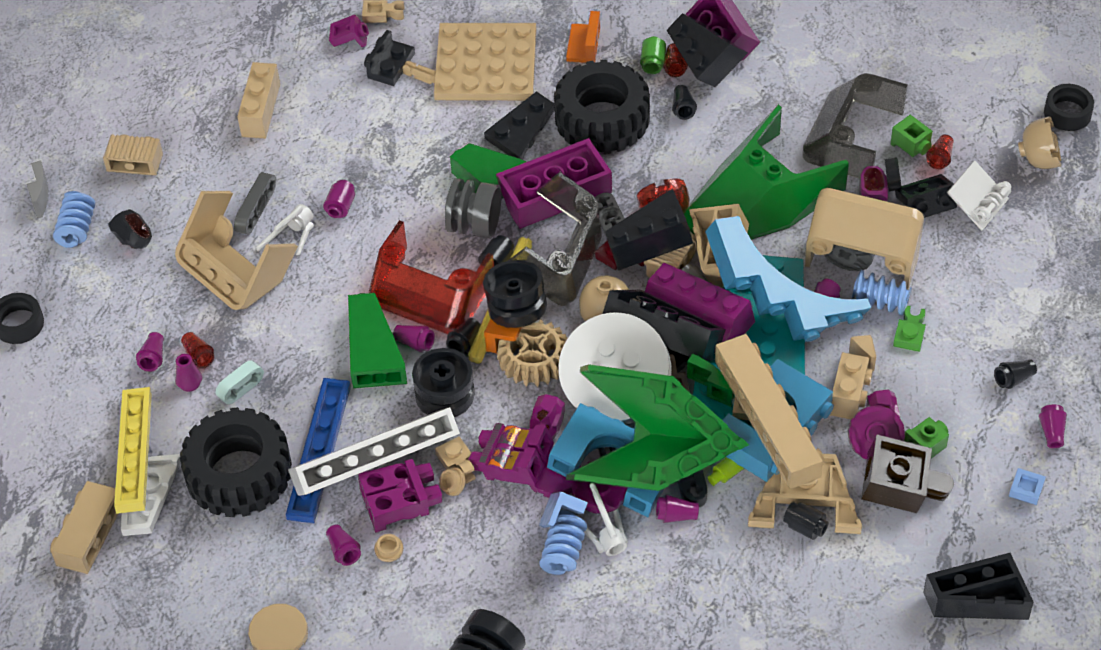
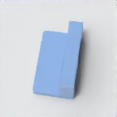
[539,492,588,528]

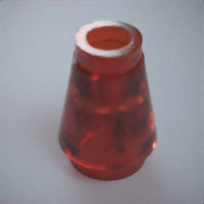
[663,43,688,78]
[926,134,954,170]
[181,332,214,369]

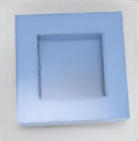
[1009,468,1046,505]

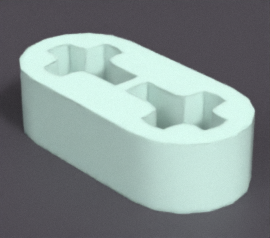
[216,360,264,404]

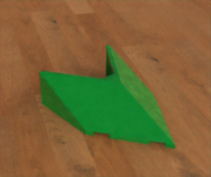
[566,364,749,491]

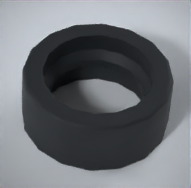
[1044,83,1095,131]
[0,292,44,344]

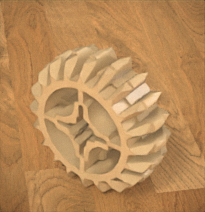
[497,319,568,387]

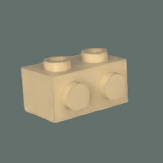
[830,352,873,419]

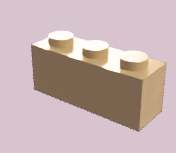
[237,62,280,139]
[50,481,119,574]

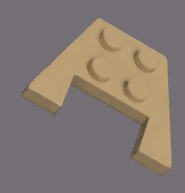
[748,453,862,534]

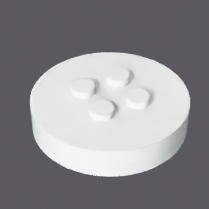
[559,313,671,425]

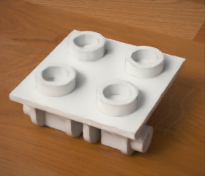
[947,161,1011,231]

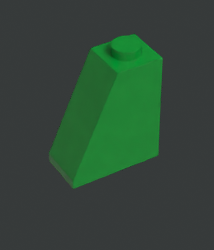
[450,143,526,200]

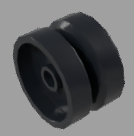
[483,260,547,328]
[412,348,475,417]

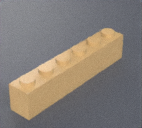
[715,334,825,489]

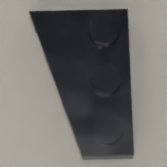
[484,91,554,160]

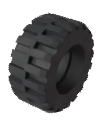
[554,60,650,154]
[180,407,292,517]

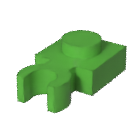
[893,306,926,352]

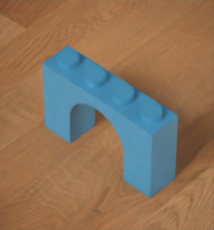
[723,359,834,482]
[547,403,665,518]

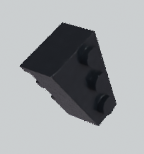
[666,13,748,87]
[605,188,694,271]
[923,552,1034,620]

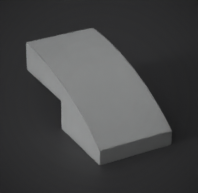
[27,160,49,219]

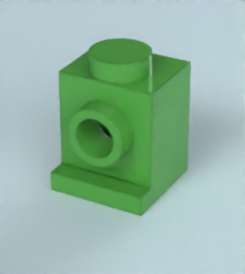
[890,114,933,157]
[904,417,949,458]

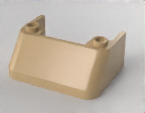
[805,188,924,290]
[175,191,298,310]

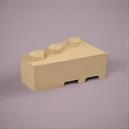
[689,204,749,288]

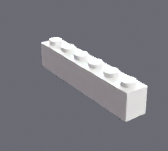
[288,407,460,496]

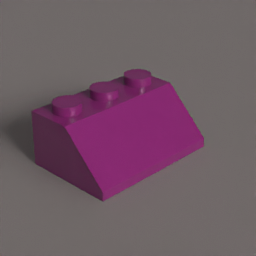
[686,0,760,61]

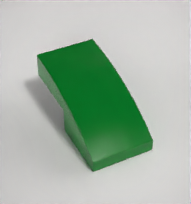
[687,354,734,407]

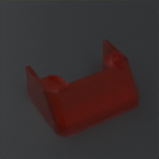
[368,220,494,334]

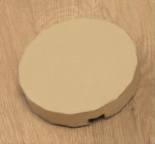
[248,604,308,650]

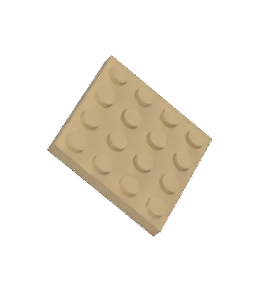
[434,23,536,101]

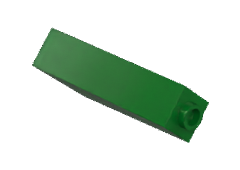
[348,293,407,389]

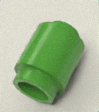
[640,36,666,74]

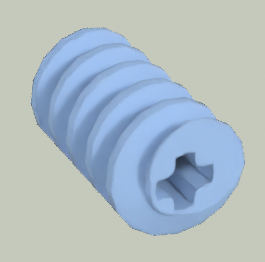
[53,191,96,248]
[852,269,912,316]
[539,510,587,575]

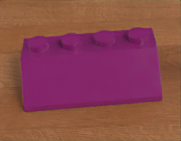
[496,138,612,229]
[645,263,755,342]

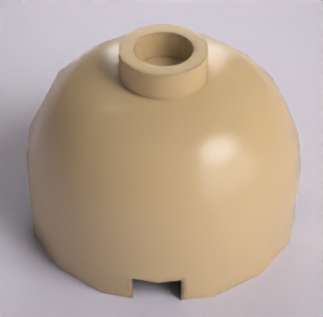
[1018,117,1062,169]
[579,275,629,321]

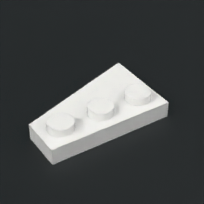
[121,454,181,536]

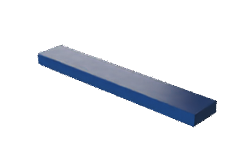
[286,378,351,523]

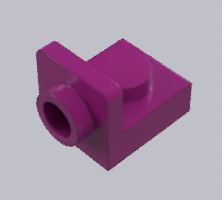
[329,14,369,47]

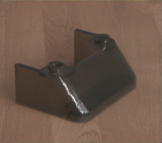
[802,73,908,179]
[508,172,602,306]

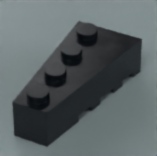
[602,289,726,361]

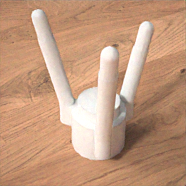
[256,204,314,256]
[584,483,628,556]

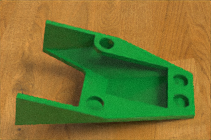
[683,104,849,240]

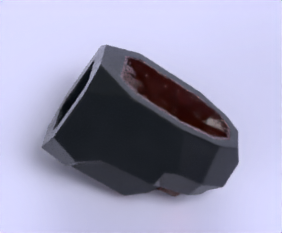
[108,209,152,249]

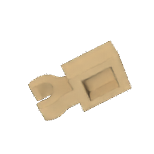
[435,436,476,484]

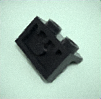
[364,30,415,86]
[895,174,957,218]

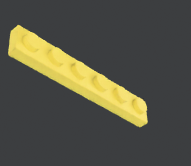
[114,387,152,514]

